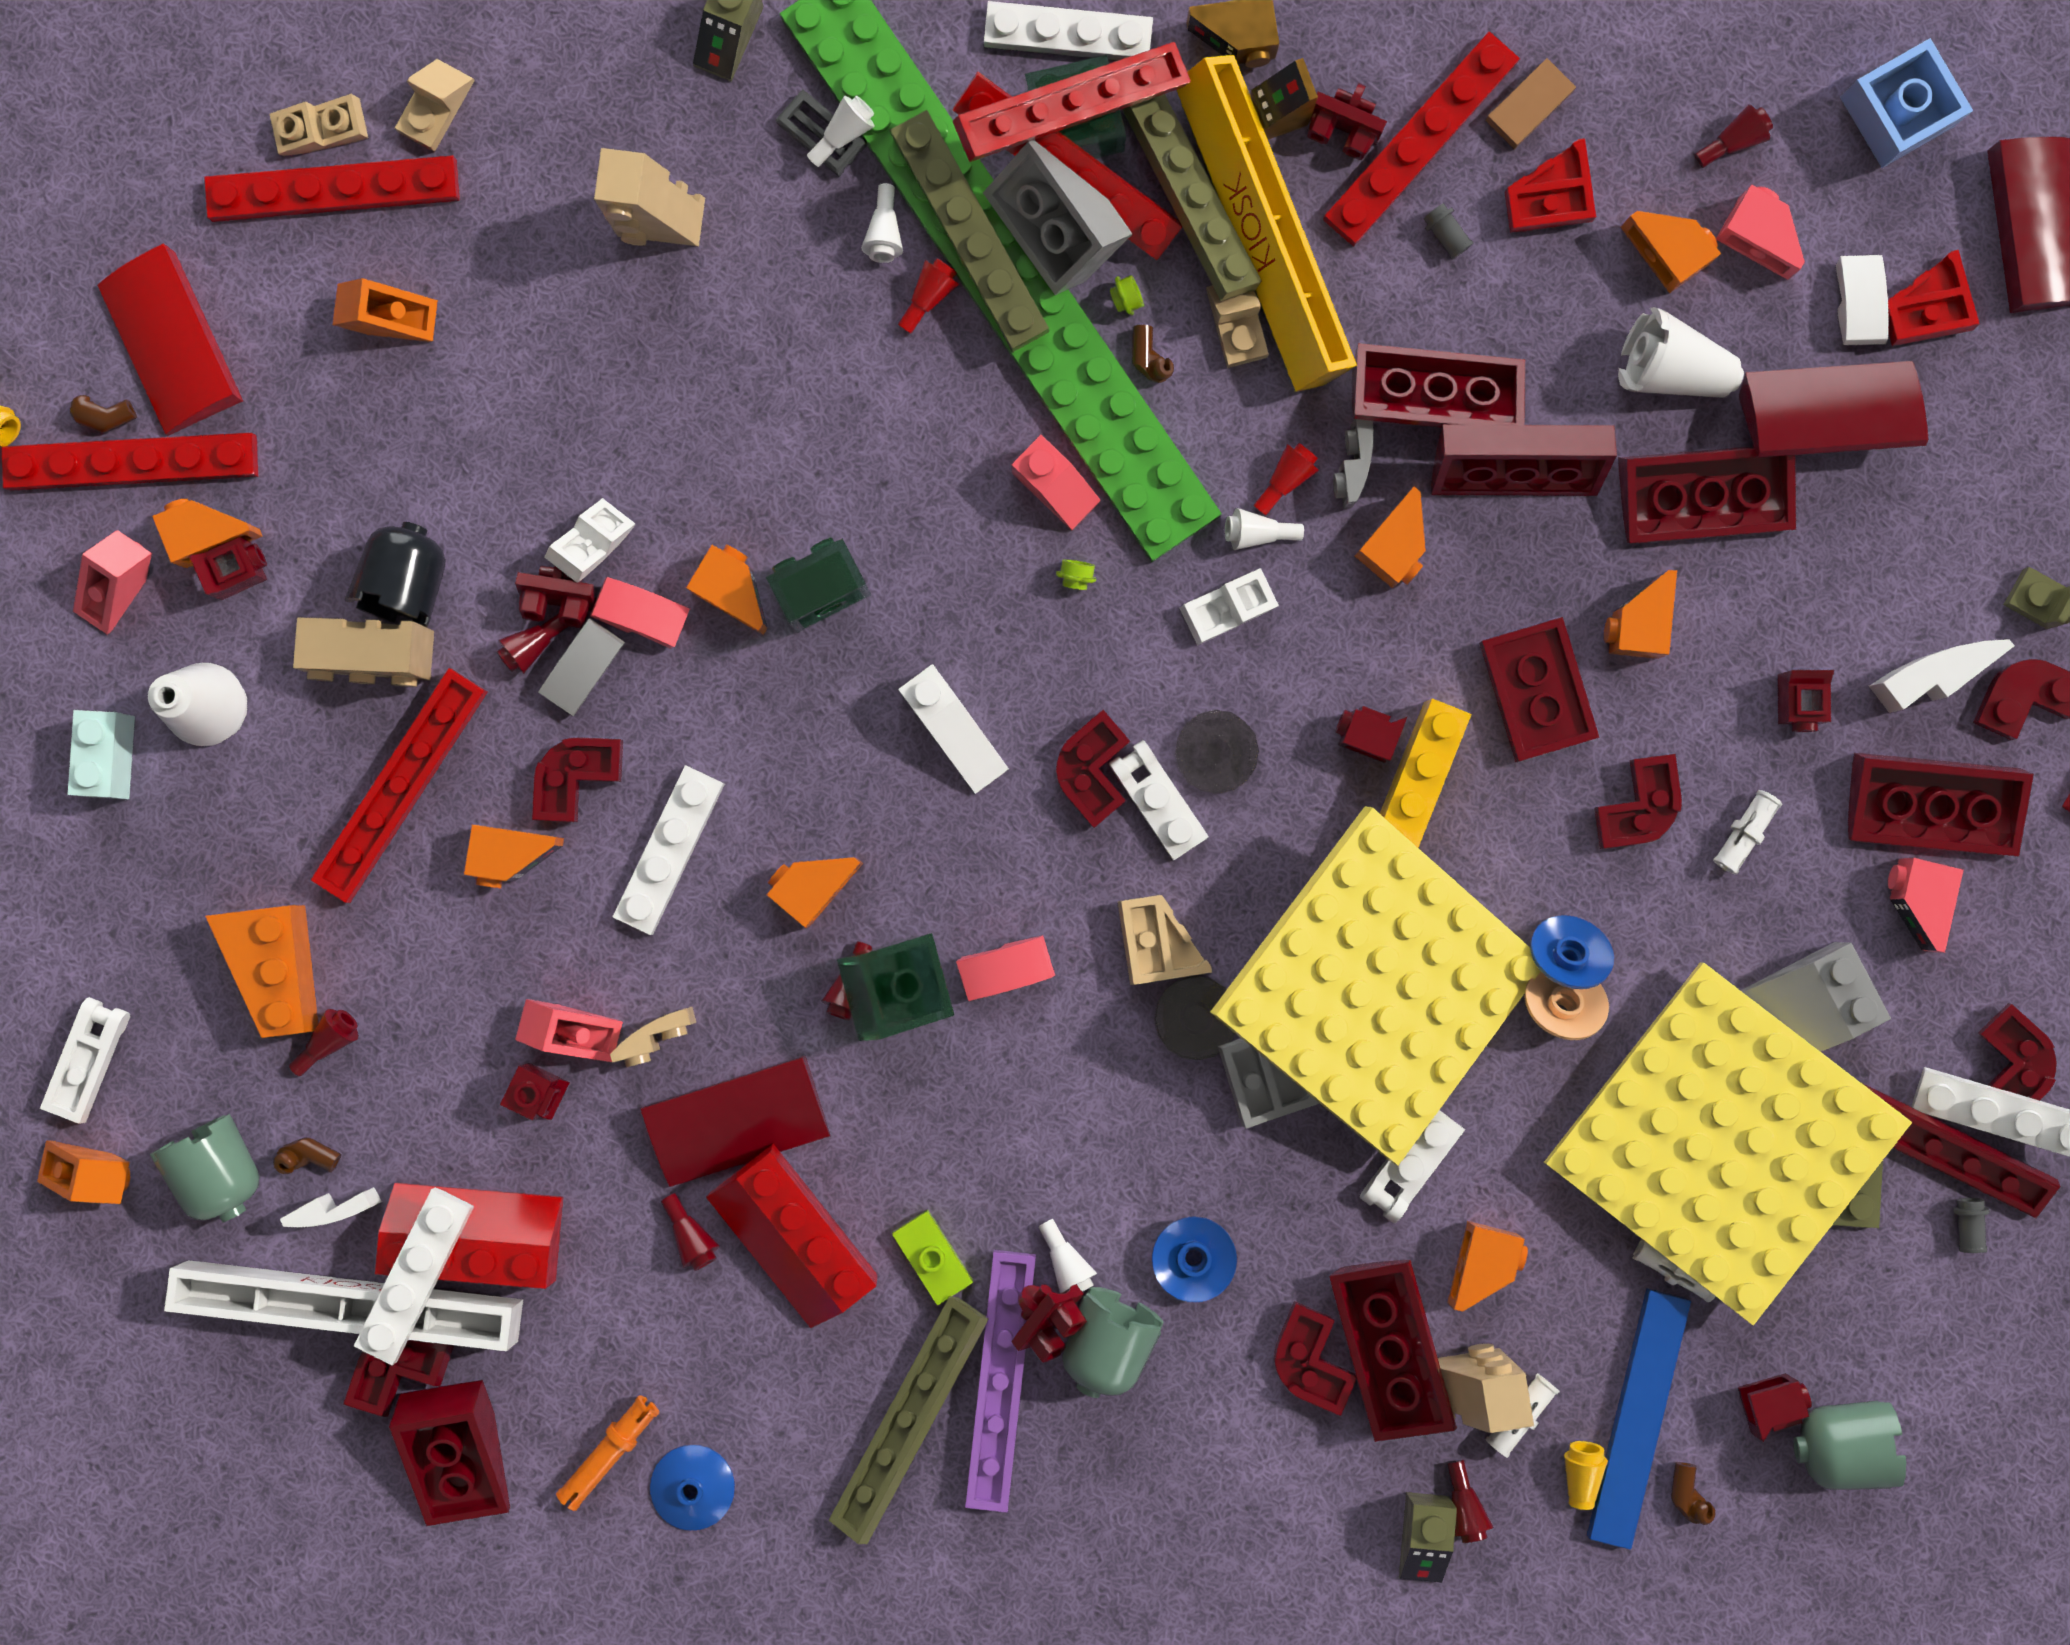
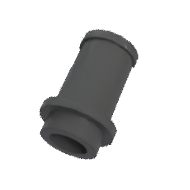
[1423,203,1474,260]
[1953,1198,1990,1253]

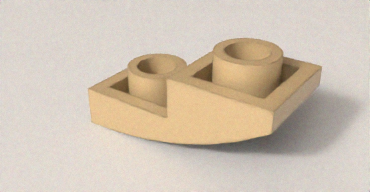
[270,94,368,156]
[610,1007,696,1067]

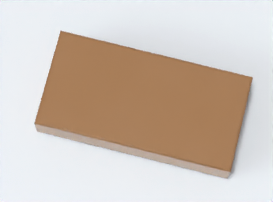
[1485,58,1576,150]

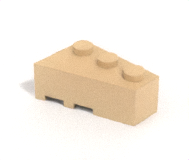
[594,148,705,247]
[293,618,434,687]
[1438,1344,1534,1433]

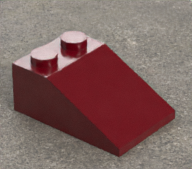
[389,1380,510,1526]

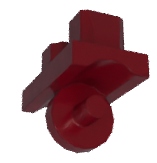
[1307,83,1387,160]
[515,565,597,628]
[1011,1284,1087,1363]

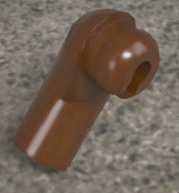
[1132,325,1174,383]
[70,395,137,433]
[273,1137,341,1174]
[1671,1462,1715,1525]

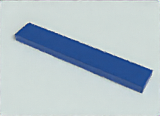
[1587,1288,1691,1550]

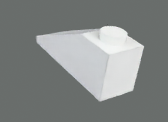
[898,664,1009,794]

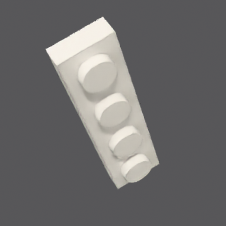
[984,1,1153,60]
[613,765,725,935]
[1911,1067,2070,1157]
[354,1187,474,1365]

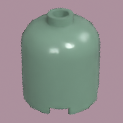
[150,1113,260,1223]
[1062,1287,1164,1398]
[1793,1400,1906,1490]

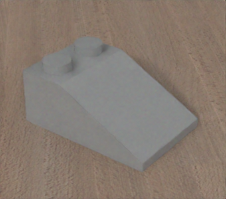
[983,140,1132,295]
[1740,942,1891,1052]

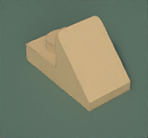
[395,59,475,152]
[1206,285,1269,368]

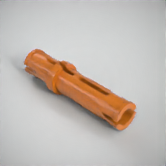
[556,1395,659,1511]

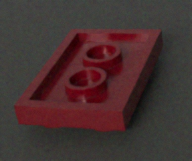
[1479,617,1600,762]

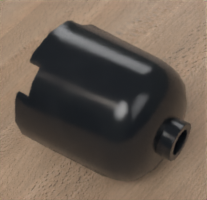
[344,522,446,627]

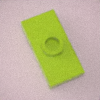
[892,1210,973,1306]

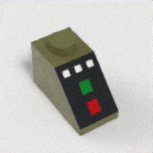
[693,0,764,82]
[1399,1492,1457,1583]

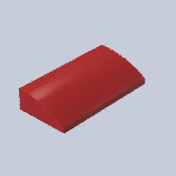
[97,243,243,436]

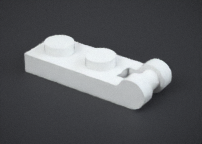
[1108,740,1209,861]
[40,997,130,1124]
[1360,1110,1465,1224]

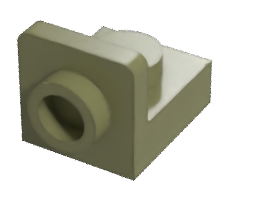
[2003,567,2070,629]

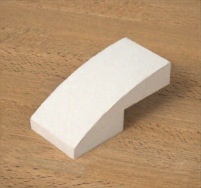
[1836,255,1888,345]
[544,498,635,583]
[1180,568,1279,646]
[280,1187,382,1227]

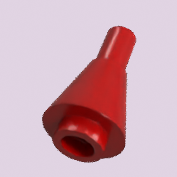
[898,258,959,334]
[1253,443,1319,516]

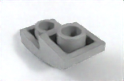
[1333,419,1374,509]
[538,618,625,716]

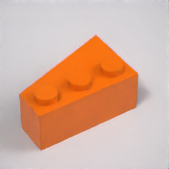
[205,905,318,1038]

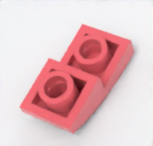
[590,577,690,649]
[956,935,1055,1001]

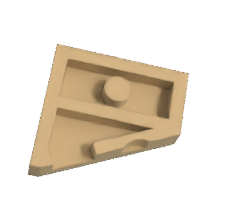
[1118,895,1212,985]

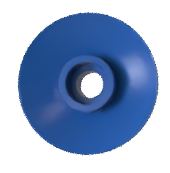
[1530,915,1614,989]
[1152,1216,1237,1302]
[650,1445,735,1531]

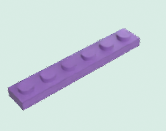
[965,1250,1036,1512]

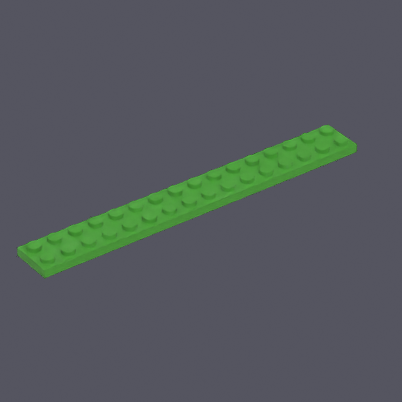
[780,0,1222,562]

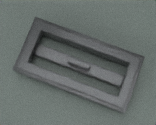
[776,89,866,177]

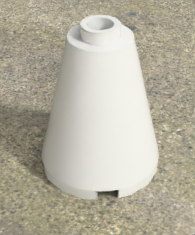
[1618,307,1744,398]
[148,663,247,746]

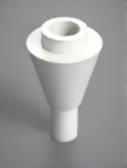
[807,96,875,167]
[861,183,903,263]
[1225,508,1304,550]
[1039,1219,1097,1294]

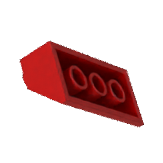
[706,1144,877,1328]
[375,1183,563,1289]

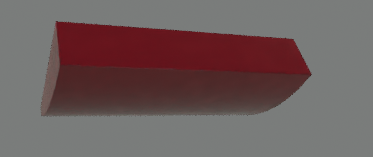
[1987,137,2070,313]
[1352,343,1525,428]
[1739,361,1929,457]
[1431,424,1617,496]
[1618,446,1796,543]
[1848,752,2034,857]
[640,1055,831,1187]
[1329,1260,1457,1442]

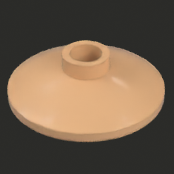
[1525,972,1609,1040]

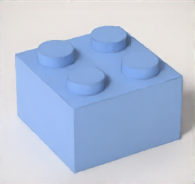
[1840,38,1973,168]

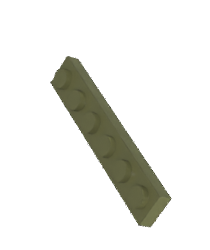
[1122,94,1262,301]
[890,110,1049,353]
[828,1296,989,1544]

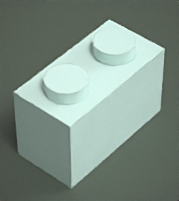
[68,710,135,799]

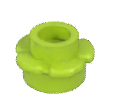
[1110,275,1144,316]
[1056,559,1096,590]

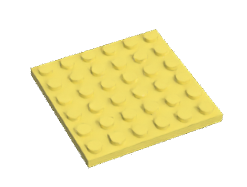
[1210,806,1541,1166]
[1544,962,1912,1326]

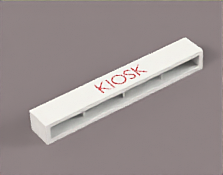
[164,1260,523,1351]

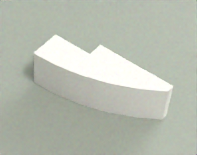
[1869,639,2014,713]

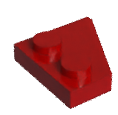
[1504,138,1596,233]
[1888,250,1980,346]

